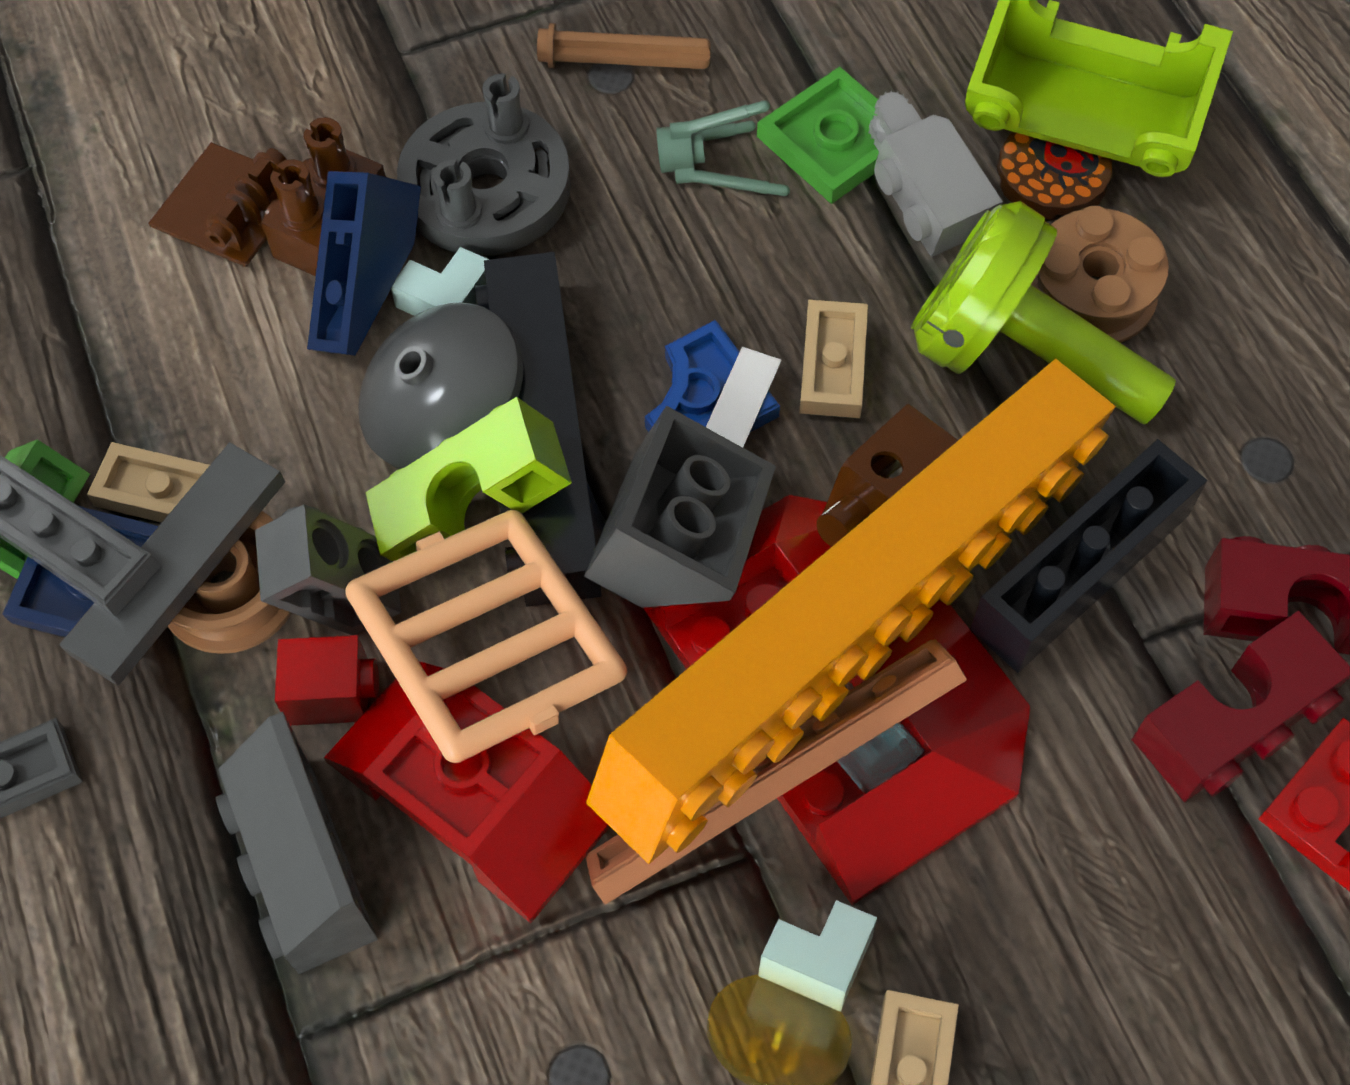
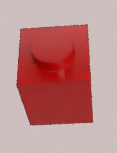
[275,635,379,726]

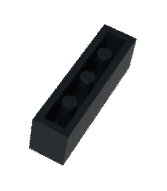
[970,439,1208,673]

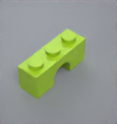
[365,397,572,562]

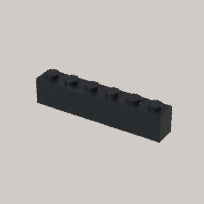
[475,252,602,607]

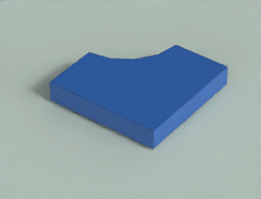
[645,320,780,432]

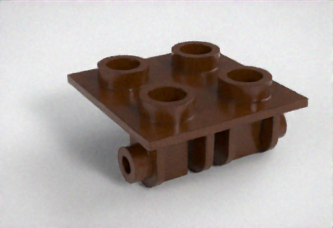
[148,142,287,267]

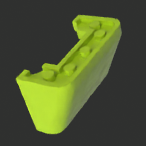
[965,0,1233,177]

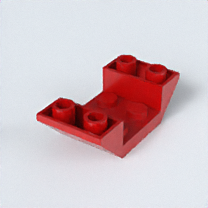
[324,661,610,923]

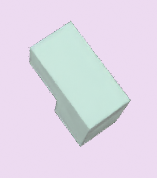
[391,247,489,316]
[758,900,877,1012]

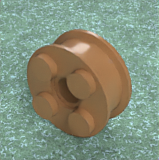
[1031,206,1169,343]
[168,511,292,654]

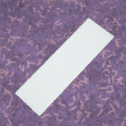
[706,347,781,447]

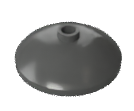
[358,303,523,469]

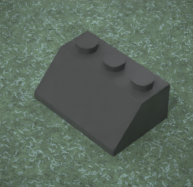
[584,406,776,608]
[215,712,378,974]

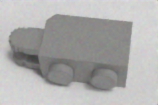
[868,90,1003,257]

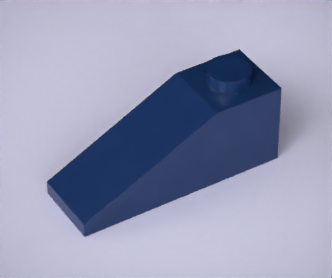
[307,171,421,356]

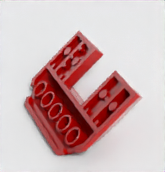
[644,495,1030,905]

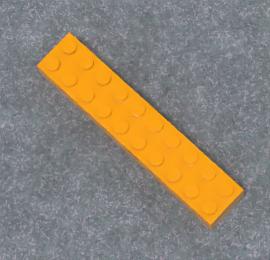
[586,358,1116,864]

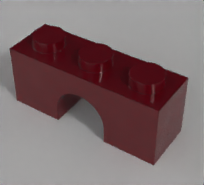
[1203,536,1350,655]
[1131,610,1350,802]

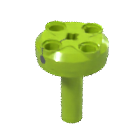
[910,201,1176,425]

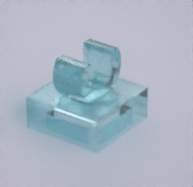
[837,722,924,794]

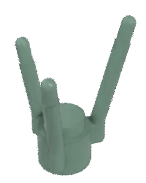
[656,100,790,196]

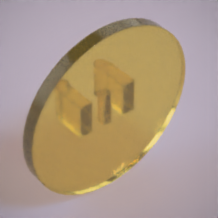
[707,975,852,1085]

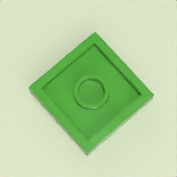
[757,66,879,204]

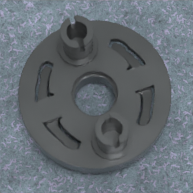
[397,73,571,256]

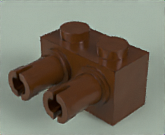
[261,117,386,276]

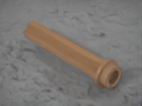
[537,23,711,69]

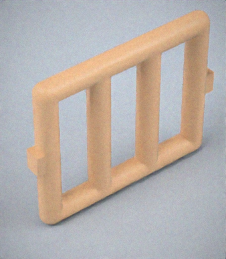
[345,510,627,763]

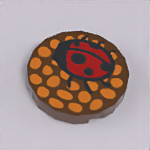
[997,132,1112,220]

